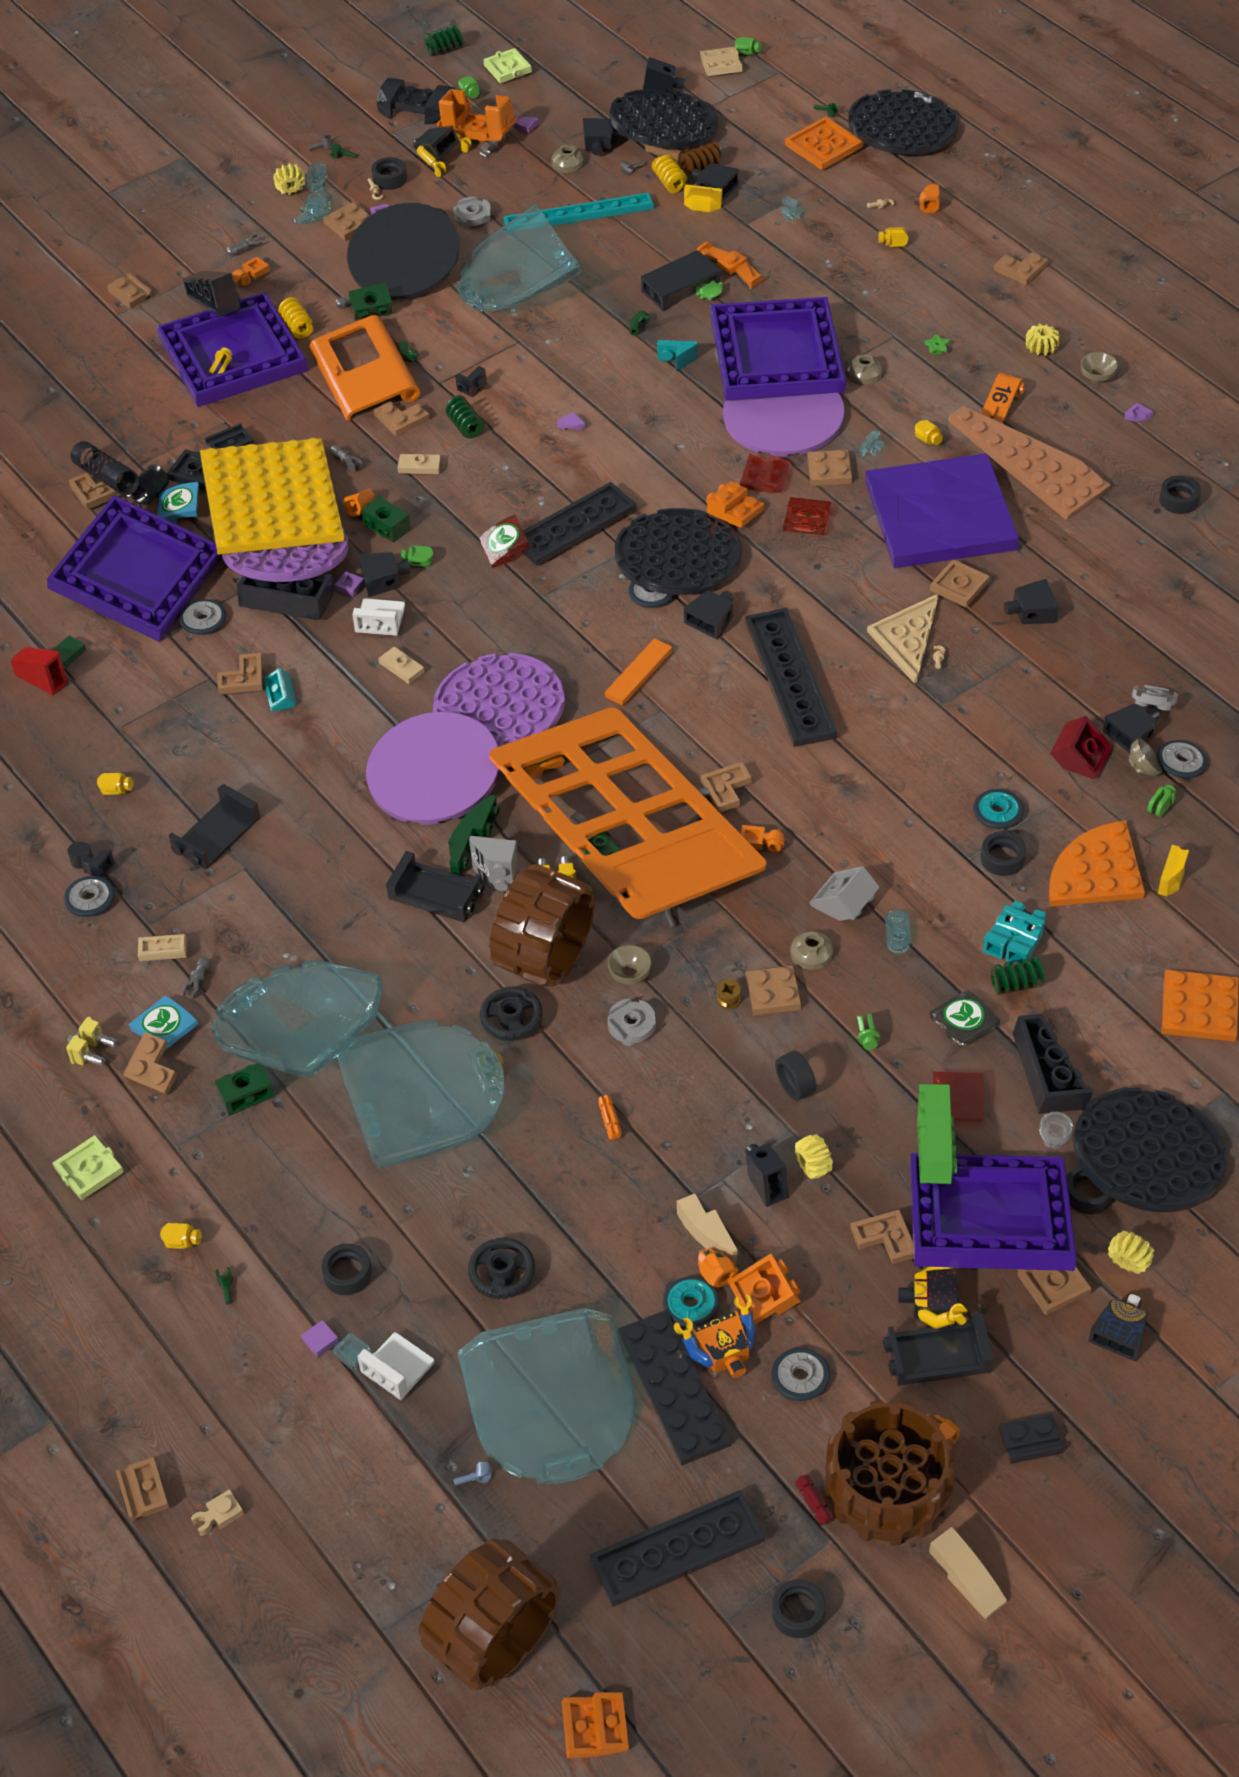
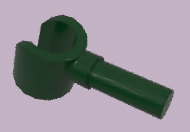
[814,103,838,117]
[330,144,356,158]
[215,1267,233,1305]

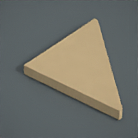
[867,594,938,684]

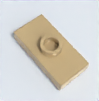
[398,454,441,474]
[378,647,425,684]
[138,934,187,961]

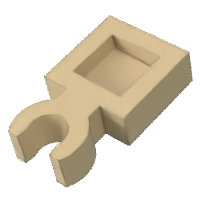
[191,1489,244,1536]

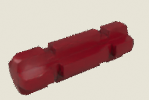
[795,1475,834,1525]

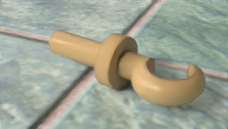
[368,178,383,201]
[867,199,895,209]
[933,645,946,669]

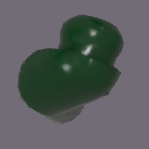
[629,310,650,335]
[398,341,419,362]

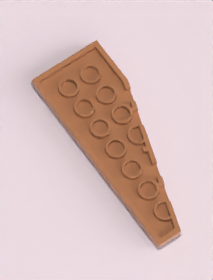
[948,406,1110,521]

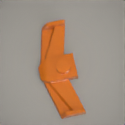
[697,242,764,289]

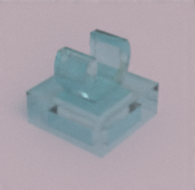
[781,195,804,222]
[858,428,885,457]
[332,1332,371,1370]

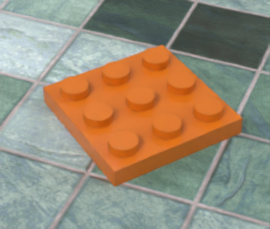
[785,116,863,170]
[1161,970,1239,1042]

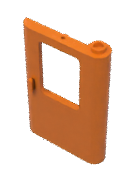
[309,315,420,421]

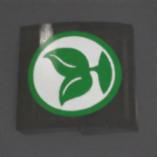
[929,989,1000,1047]

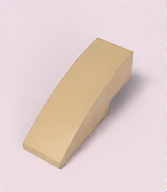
[677,1194,737,1264]
[929,1527,1007,1620]

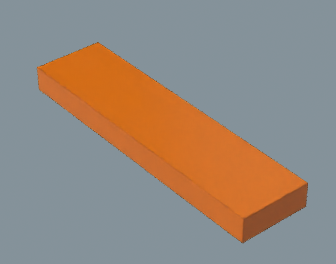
[605,638,672,706]

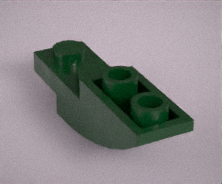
[448,795,500,876]

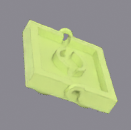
[483,48,532,83]
[53,1135,124,1201]

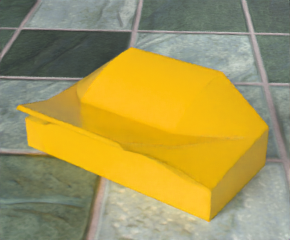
[684,185,722,212]
[1158,845,1189,896]

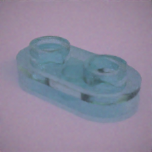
[306,162,328,192]
[885,910,911,953]

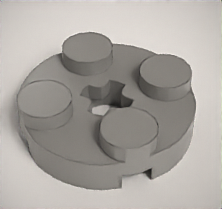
[453,197,491,229]
[1132,685,1178,711]
[608,999,656,1046]

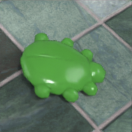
[696,281,723,300]

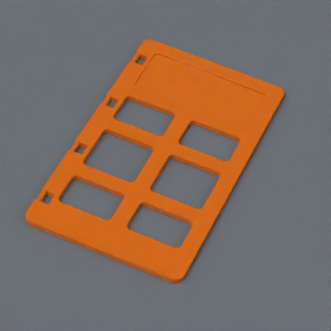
[489,708,766,919]

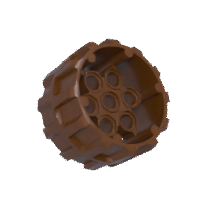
[489,864,595,987]
[825,1400,956,1545]
[418,1538,561,1690]

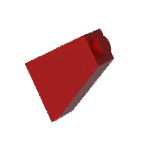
[10,647,68,696]

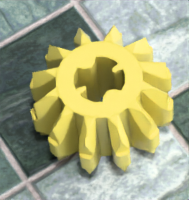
[273,163,305,195]
[1026,323,1059,356]
[795,1134,833,1179]
[1108,1231,1154,1274]

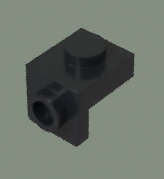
[455,366,487,397]

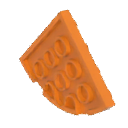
[1049,821,1145,907]

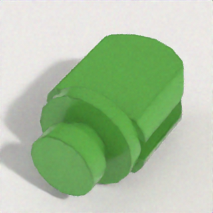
[734,37,762,55]
[458,76,480,98]
[401,545,433,567]
[1147,785,1176,818]
[857,1013,880,1050]

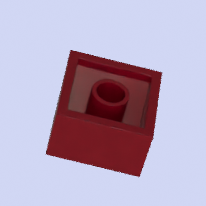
[1050,716,1113,779]

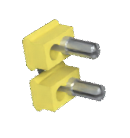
[66,1017,117,1066]

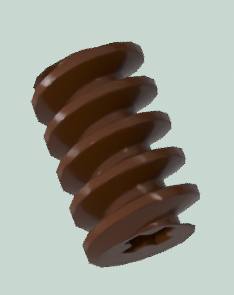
[680,141,721,175]

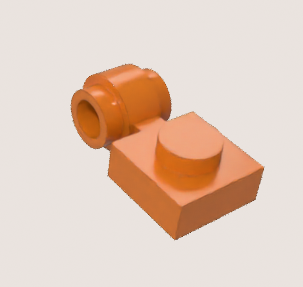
[232,256,270,287]
[741,825,785,853]

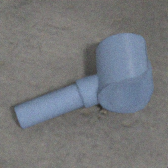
[453,1462,492,1486]

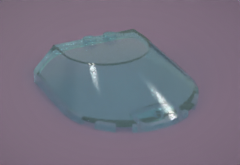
[457,204,583,311]
[211,961,383,1078]
[336,1021,504,1169]
[457,1308,634,1484]

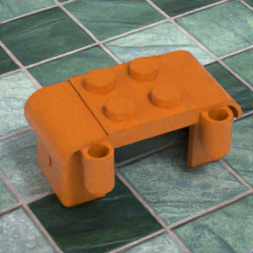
[437,89,518,142]

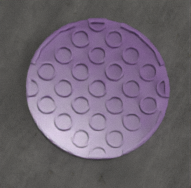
[723,393,844,457]
[222,527,349,582]
[433,653,565,747]
[366,712,500,825]

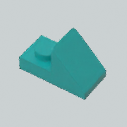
[657,340,698,371]

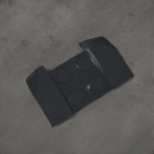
[376,78,455,124]

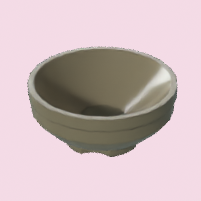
[551,145,585,173]
[1080,352,1118,383]
[846,354,883,385]
[1129,738,1163,777]
[790,931,834,970]
[607,945,651,984]

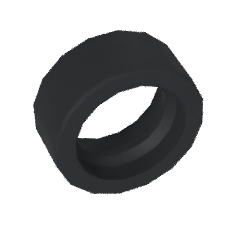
[371,157,407,190]
[1159,475,1201,514]
[980,831,1026,876]
[775,1050,817,1101]
[1067,1165,1113,1215]
[321,1244,372,1295]
[772,1579,825,1638]

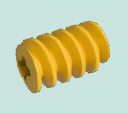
[652,155,687,194]
[278,297,313,339]

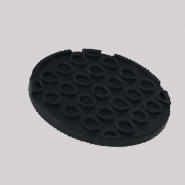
[609,89,718,148]
[848,89,958,155]
[347,203,460,300]
[615,508,741,595]
[1073,1087,1226,1212]

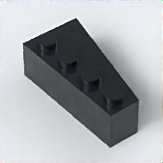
[182,271,241,317]
[237,574,334,620]
[1012,1014,1093,1114]

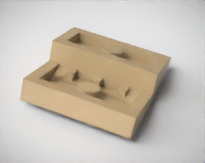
[700,47,743,76]

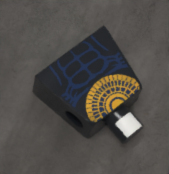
[1088,1294,1148,1362]

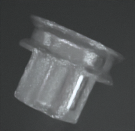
[1039,1112,1073,1149]

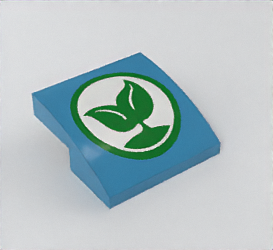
[157,482,200,524]
[128,996,198,1050]

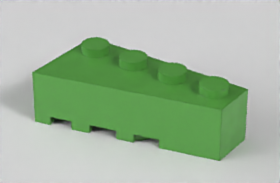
[917,1084,957,1184]

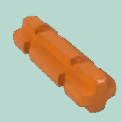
[598,1095,622,1140]

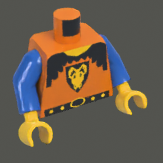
[674,1294,756,1378]

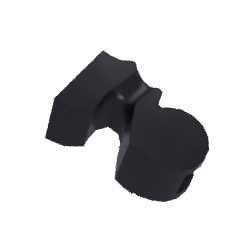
[67,842,115,878]

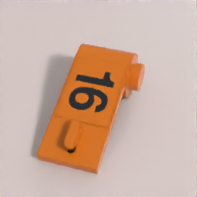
[981,372,1026,424]

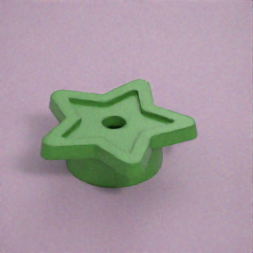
[924,335,950,354]

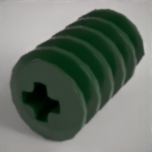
[424,25,464,56]
[445,395,485,439]
[990,957,1045,995]

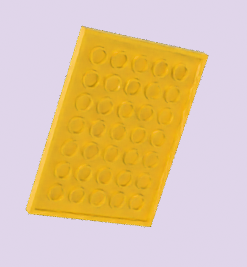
[200,438,344,555]

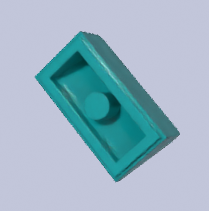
[263,668,297,711]

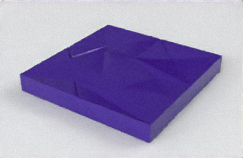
[156,292,308,408]
[710,297,846,401]
[865,453,1019,568]
[47,495,223,642]
[910,1153,1076,1271]

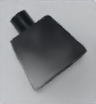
[643,57,685,93]
[583,118,618,155]
[692,163,739,202]
[359,552,410,597]
[1004,579,1059,625]
[684,591,733,640]
[1103,704,1160,754]
[745,1144,789,1207]

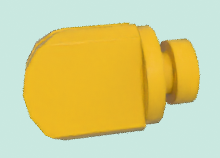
[878,227,908,247]
[209,348,232,374]
[915,420,943,445]
[97,773,133,795]
[160,1223,202,1249]

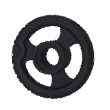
[480,986,543,1041]
[468,1237,535,1300]

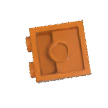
[706,481,764,528]
[728,1253,801,1325]

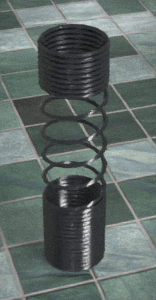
[71,441,139,496]
[86,465,169,529]

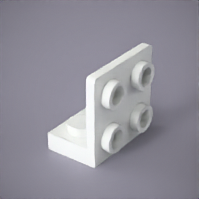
[352,599,405,636]
[357,1332,434,1400]

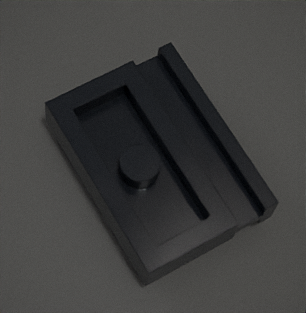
[204,423,254,449]
[999,1414,1064,1464]

